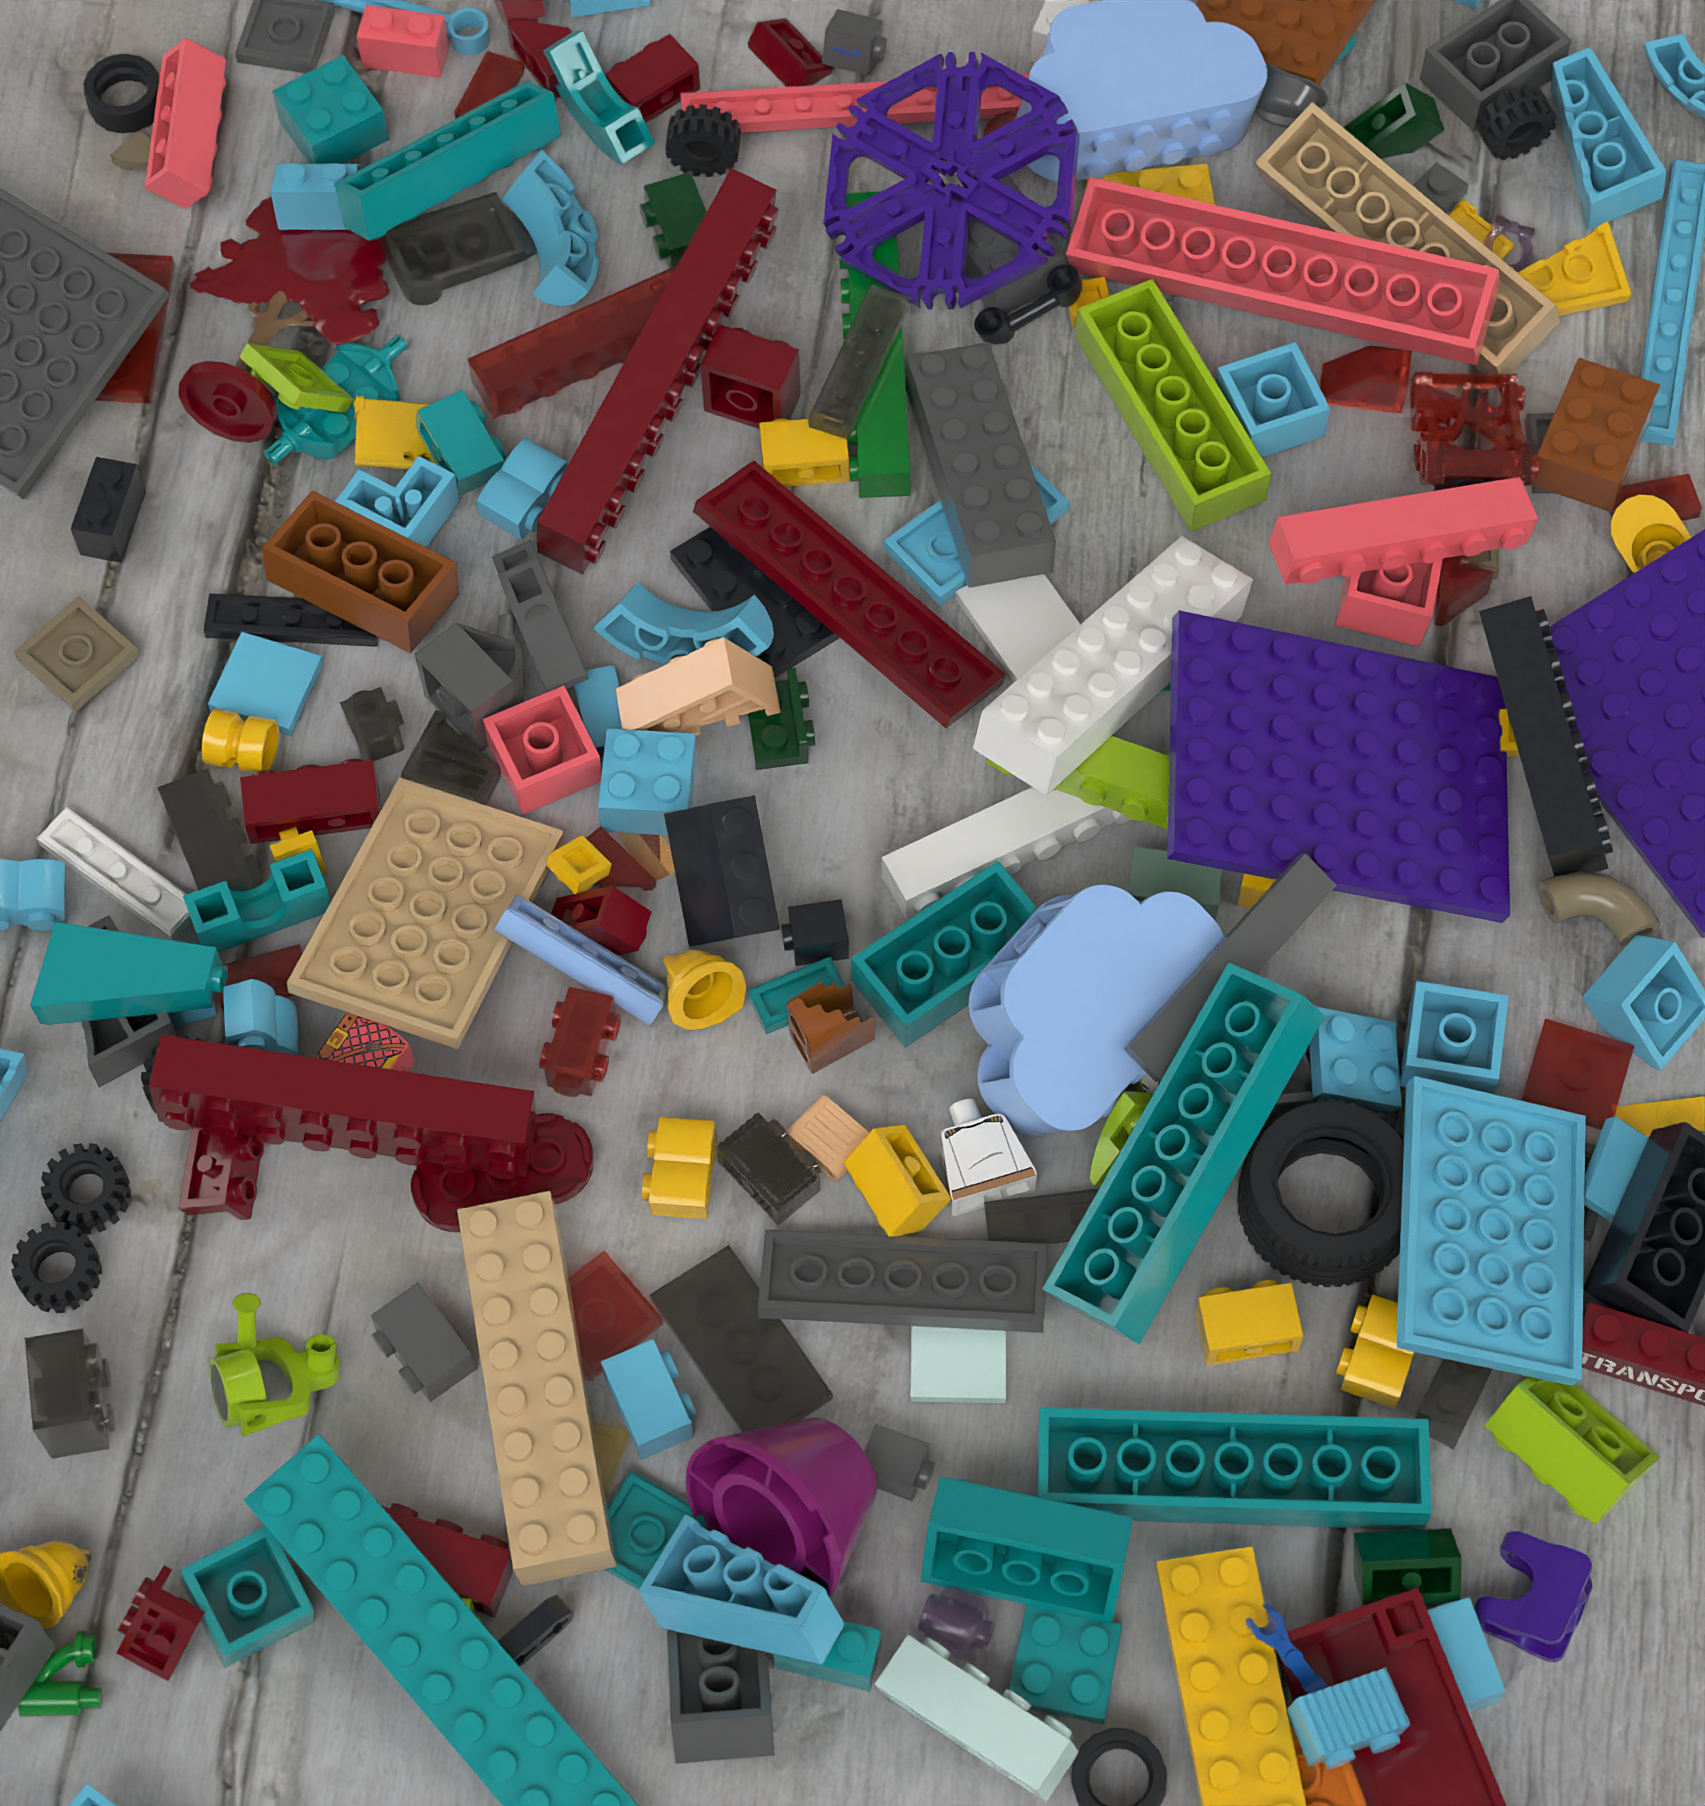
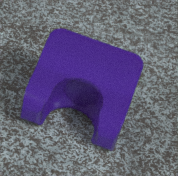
[1473,1531,1593,1662]

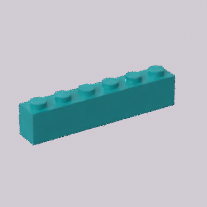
[335,80,561,241]

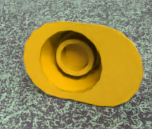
[1611,495,1692,574]

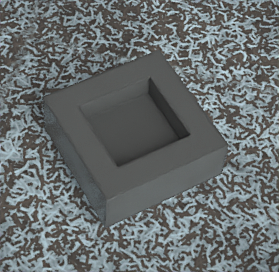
[1413,162,1469,214]

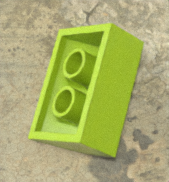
[1484,1377,1661,1525]

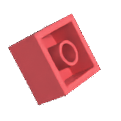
[1335,559,1442,647]
[482,686,602,815]

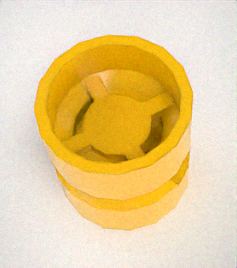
[201,708,279,773]

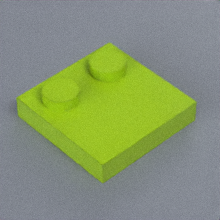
[239,343,354,413]

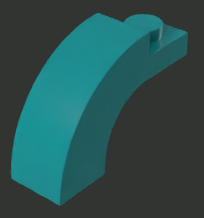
[543,30,655,164]

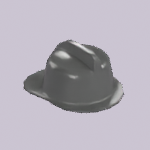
[1255,62,1328,128]

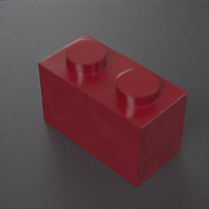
[605,33,700,123]

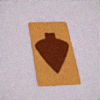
[617,833,675,885]

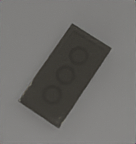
[650,1245,833,1433]

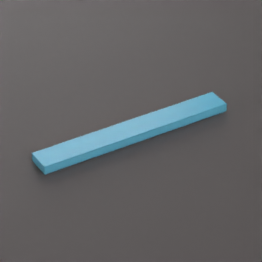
[1640,159,1705,446]

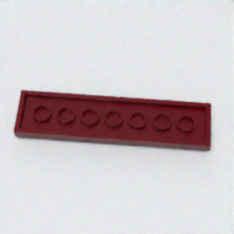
[693,460,1006,729]

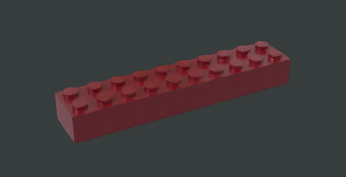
[537,168,779,575]

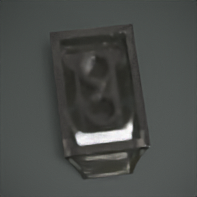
[380,192,537,306]

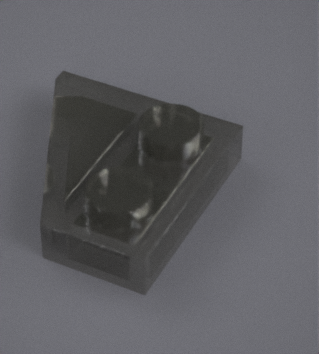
[401,710,501,805]

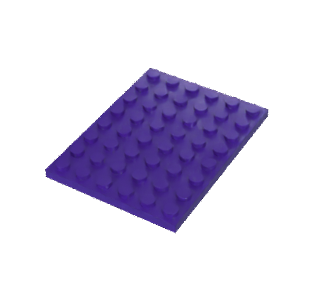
[1550,529,1705,938]
[1167,610,1510,923]

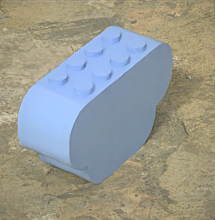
[1016,0,1267,182]
[969,885,1224,1136]

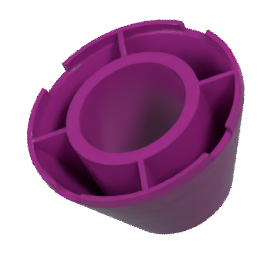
[686,1418,877,1598]

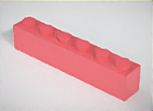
[1268,477,1538,585]

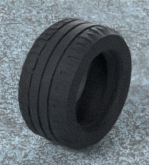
[1237,1099,1404,1287]

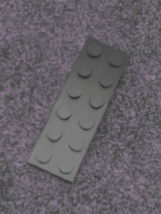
[758,1229,1047,1333]

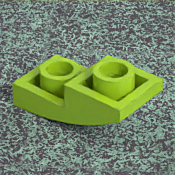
[1089,1091,1153,1186]

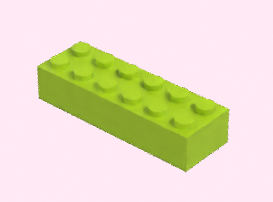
[1075,279,1271,532]

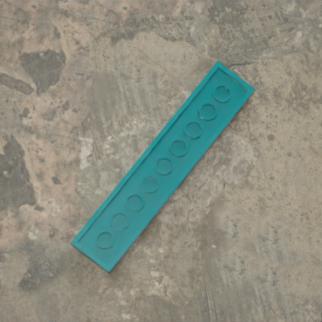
[244,1434,639,1806]

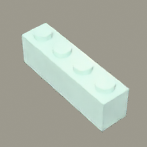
[874,1635,1079,1803]

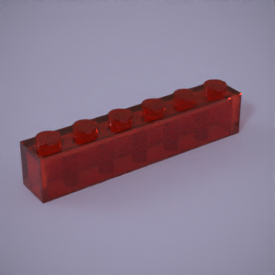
[468,265,677,419]

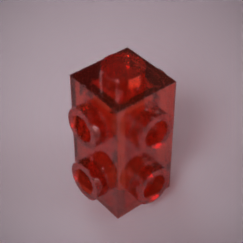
[539,987,621,1097]

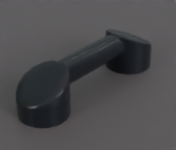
[974,265,1083,345]

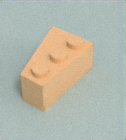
[616,637,781,736]

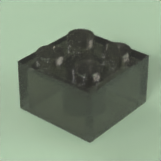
[25,1328,115,1459]

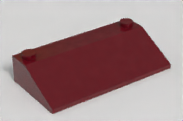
[1274,1588,1506,1806]

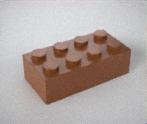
[262,490,459,653]

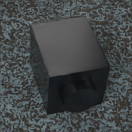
[781,899,849,966]

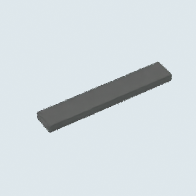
[1124,853,1337,1082]

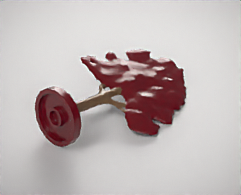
[178,196,390,443]

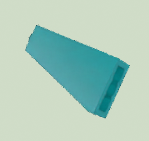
[30,922,228,1025]

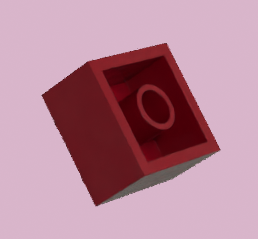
[700,324,801,429]

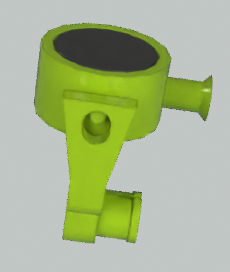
[209,1293,340,1437]

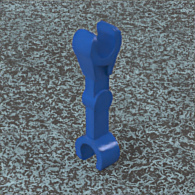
[1246,1603,1328,1695]

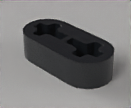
[498,1595,574,1667]

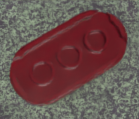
[411,1113,594,1232]

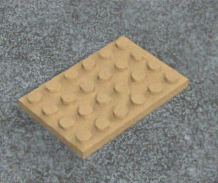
[287,777,564,1050]

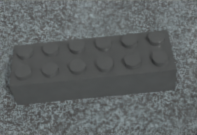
[905,342,1056,588]

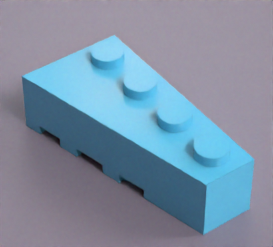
[1551,47,1667,231]
[638,1514,845,1665]

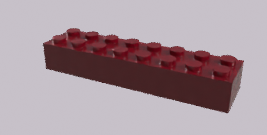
[149,1035,536,1179]

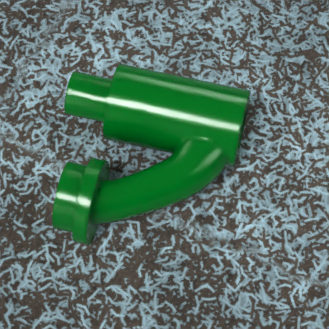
[18,1630,103,1717]

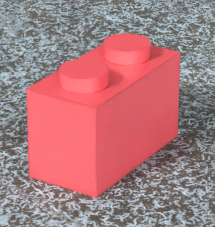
[357,5,449,78]

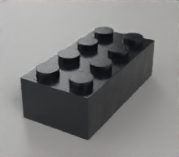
[1583,1122,1705,1332]

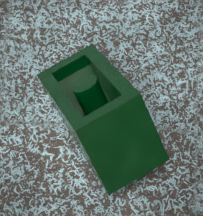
[1343,82,1445,159]

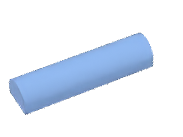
[494,895,668,1026]

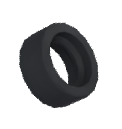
[83,53,160,134]
[1071,1728,1167,1806]

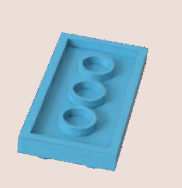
[884,463,1070,606]

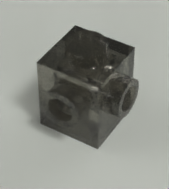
[340,687,405,762]

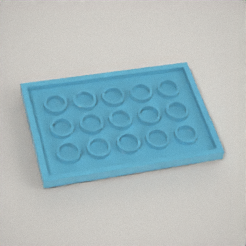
[1396,1076,1585,1386]

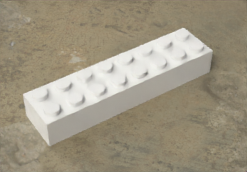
[973,536,1253,795]

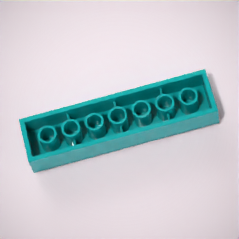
[1043,962,1325,1345]
[1036,1407,1432,1530]

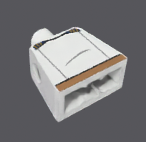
[940,1099,1037,1217]

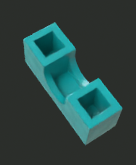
[183,849,331,952]

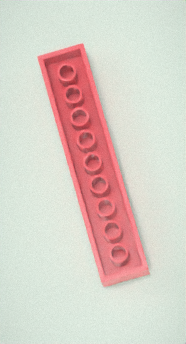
[1066,177,1500,365]

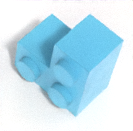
[335,456,460,547]

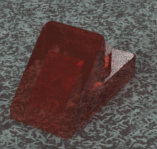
[1435,555,1494,626]

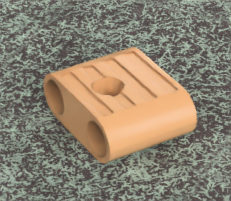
[783,1095,869,1182]

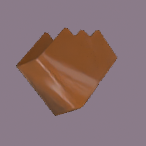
[786,982,875,1074]

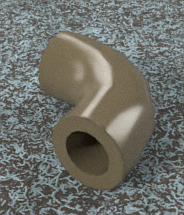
[1537,871,1660,947]

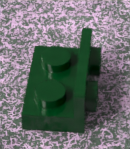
[748,667,816,770]

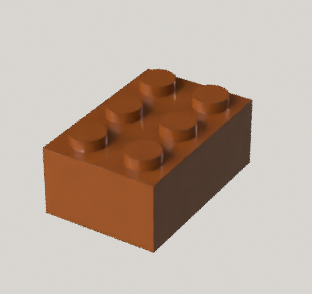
[1530,357,1660,512]

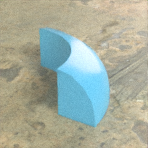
[1644,33,1705,120]
[501,150,600,307]
[593,582,774,665]

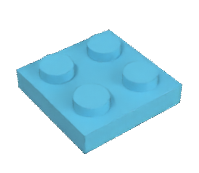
[1309,1007,1402,1113]

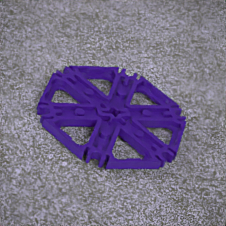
[823,52,1080,310]

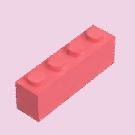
[145,38,226,209]

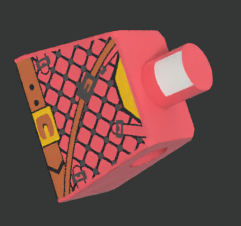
[314,1012,414,1072]

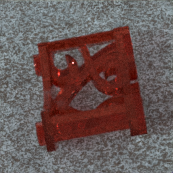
[1410,371,1539,487]

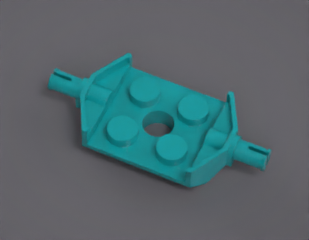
[263,334,409,466]

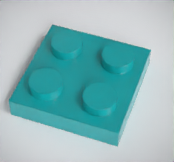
[1009,1605,1123,1724]

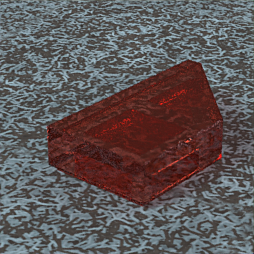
[586,826,656,891]

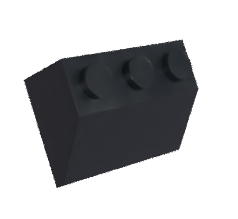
[664,795,780,947]

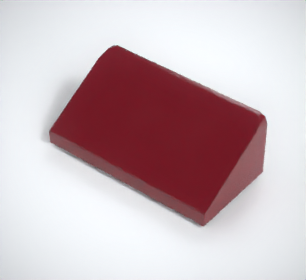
[747,18,834,87]

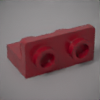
[178,1127,264,1220]
[116,1565,205,1681]

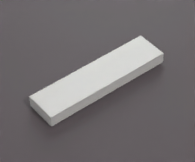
[37,807,192,940]

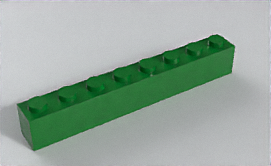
[839,191,910,498]

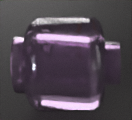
[918,1587,995,1660]

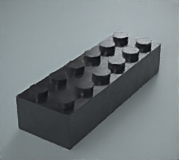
[1479,596,1614,876]

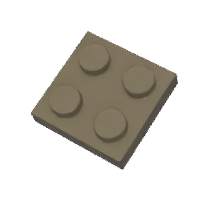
[14,596,140,712]

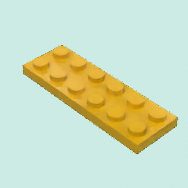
[1155,1546,1306,1806]

